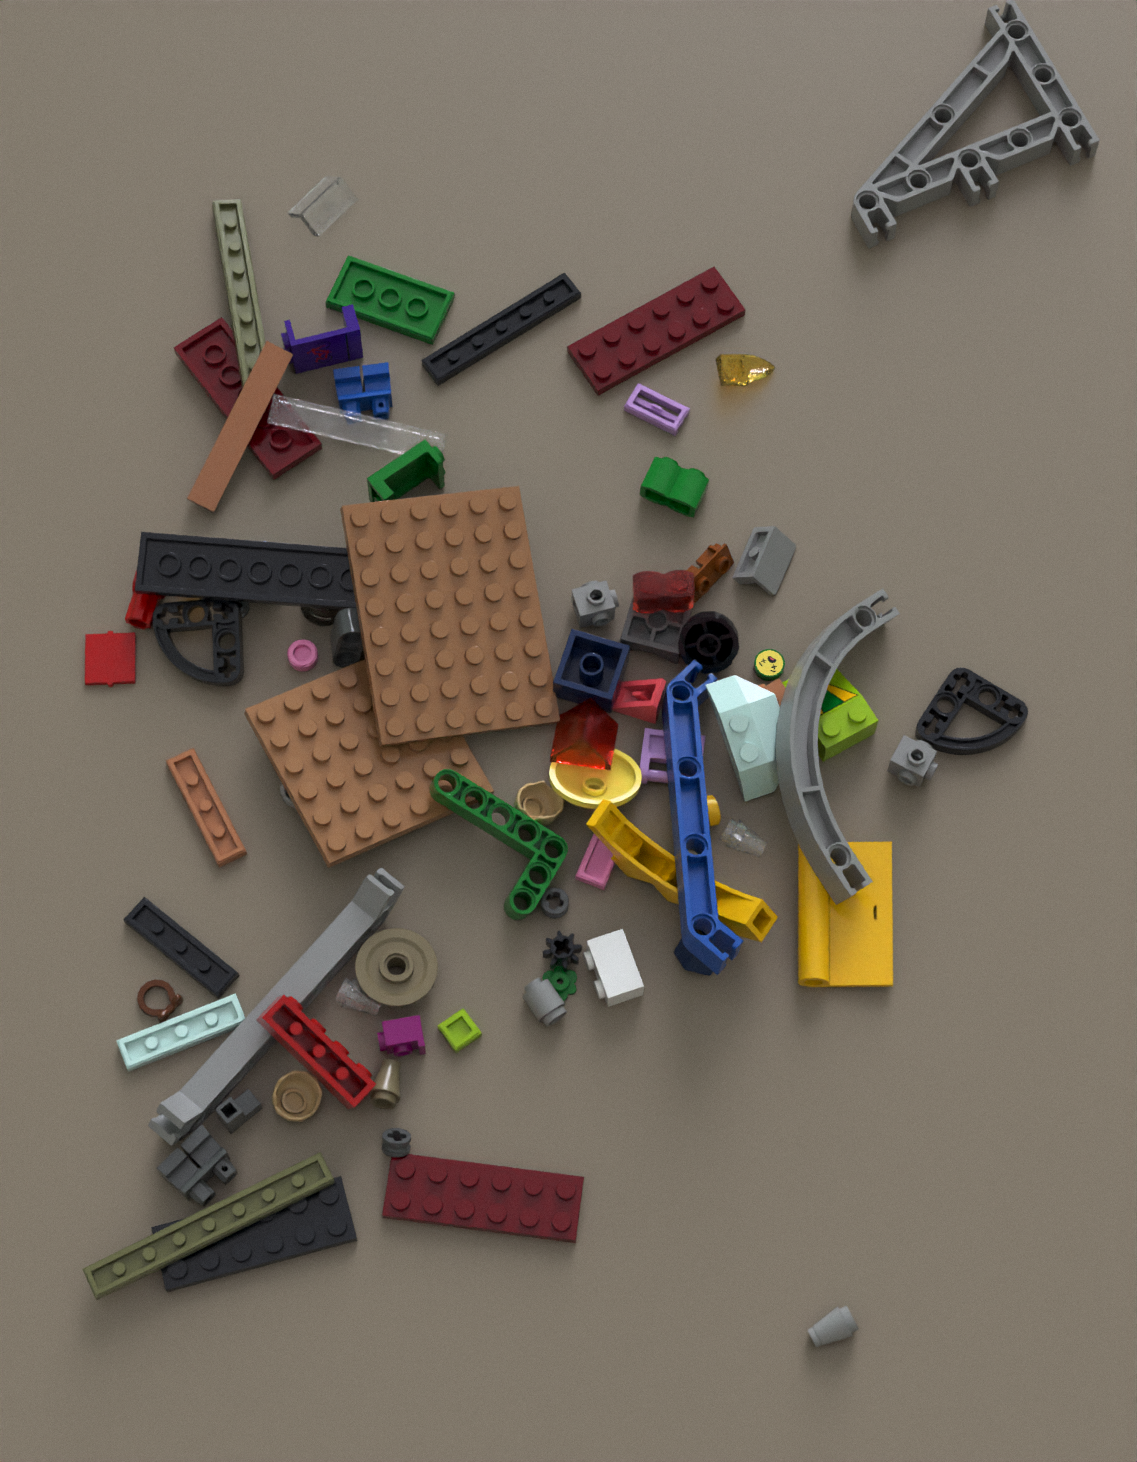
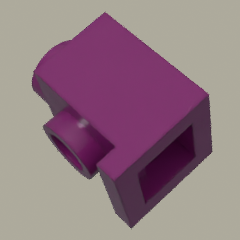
[377,1015,426,1057]

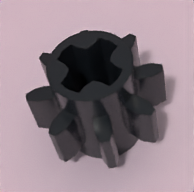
[543,931,582,972]

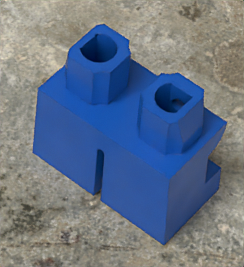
[333,362,393,425]

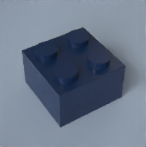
[553,629,630,713]

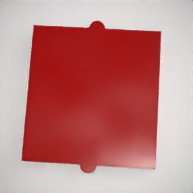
[85,630,136,687]

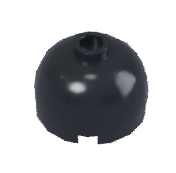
[678,611,739,674]

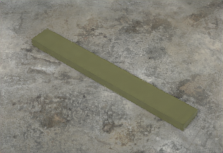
[212,199,266,388]
[82,1152,335,1300]

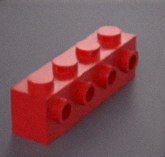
[256,995,376,1109]

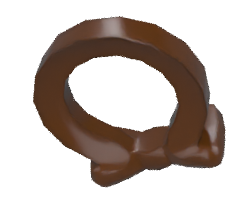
[137,979,183,1023]

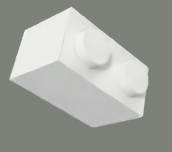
[583,929,644,1007]

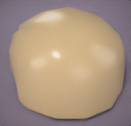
[514,781,565,826]
[272,1070,322,1122]

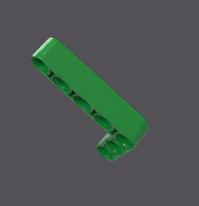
[429,769,568,920]

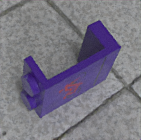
[281,304,363,374]

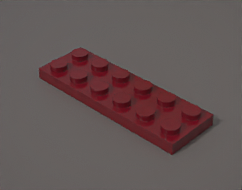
[567,266,746,396]
[173,317,322,480]
[382,1154,584,1243]

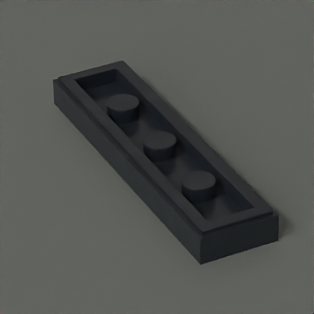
[123,897,239,999]

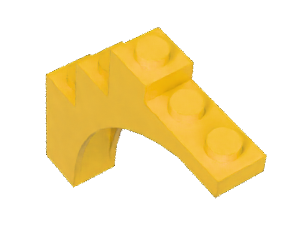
[586,799,778,943]

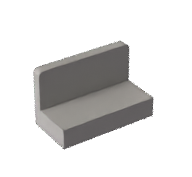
[732,526,796,595]

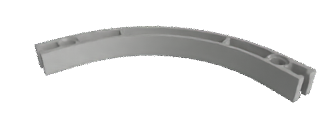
[776,589,900,905]

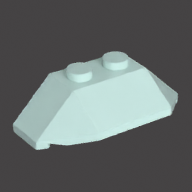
[705,675,780,802]

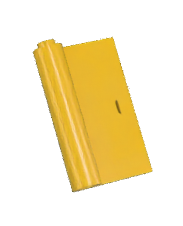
[798,841,893,987]

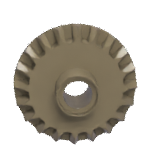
[355,928,438,1008]

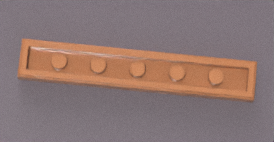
[187,341,293,513]

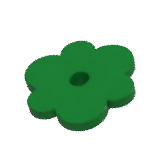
[542,966,577,1001]

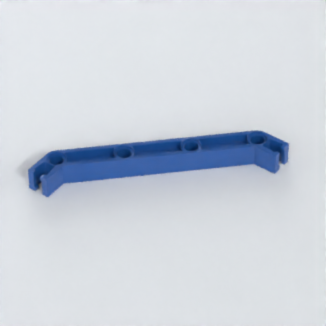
[661,659,743,975]

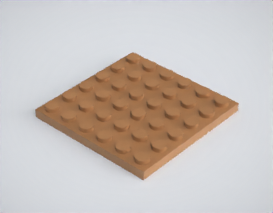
[244,659,494,868]

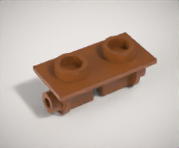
[676,543,734,603]

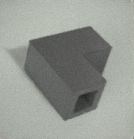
[215,1089,262,1134]

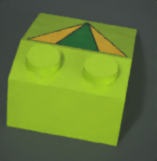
[782,669,879,762]

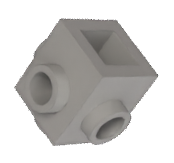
[571,580,619,628]
[887,735,938,787]

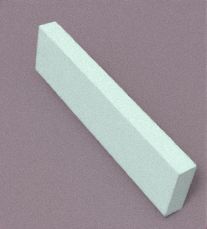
[116,993,245,1072]

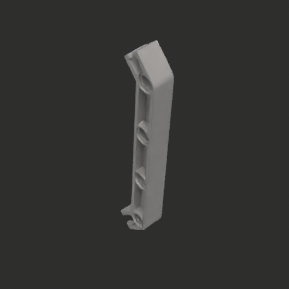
[148,868,405,1146]

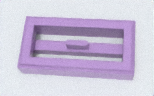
[624,383,690,436]

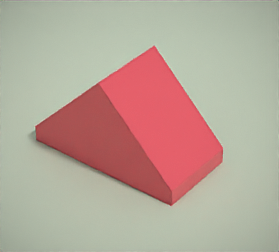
[612,678,666,724]

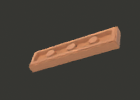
[166,748,247,868]

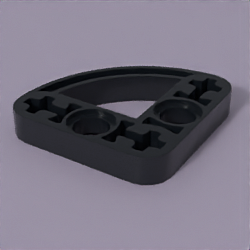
[152,599,244,686]
[915,668,1028,755]

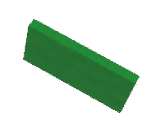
[325,255,455,345]

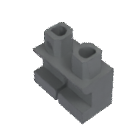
[157,1124,238,1207]

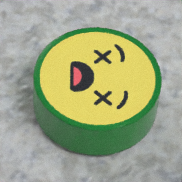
[754,649,785,681]

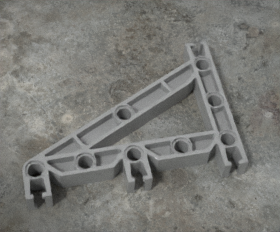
[851,0,1100,249]

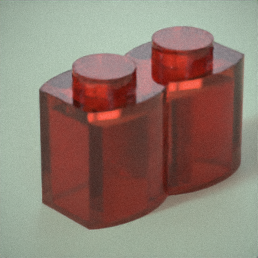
[632,570,695,613]

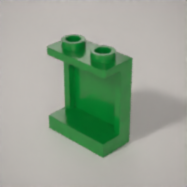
[367,439,446,502]

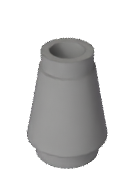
[808,1306,859,1348]

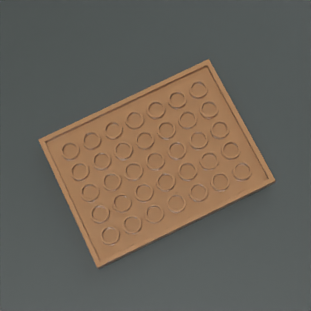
[340,486,560,747]

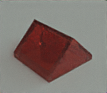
[550,698,619,770]

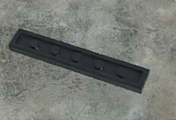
[421,272,581,386]

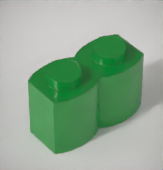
[640,457,709,518]

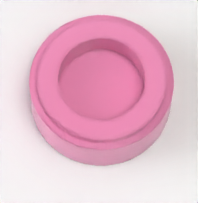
[287,639,318,671]

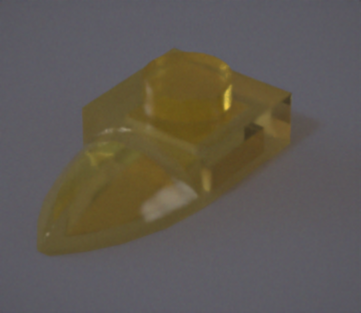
[715,354,775,386]

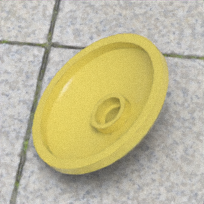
[549,745,642,810]

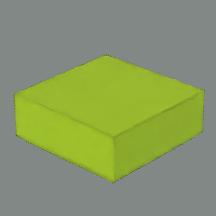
[437,1008,482,1053]

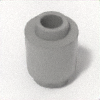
[522,978,567,1027]

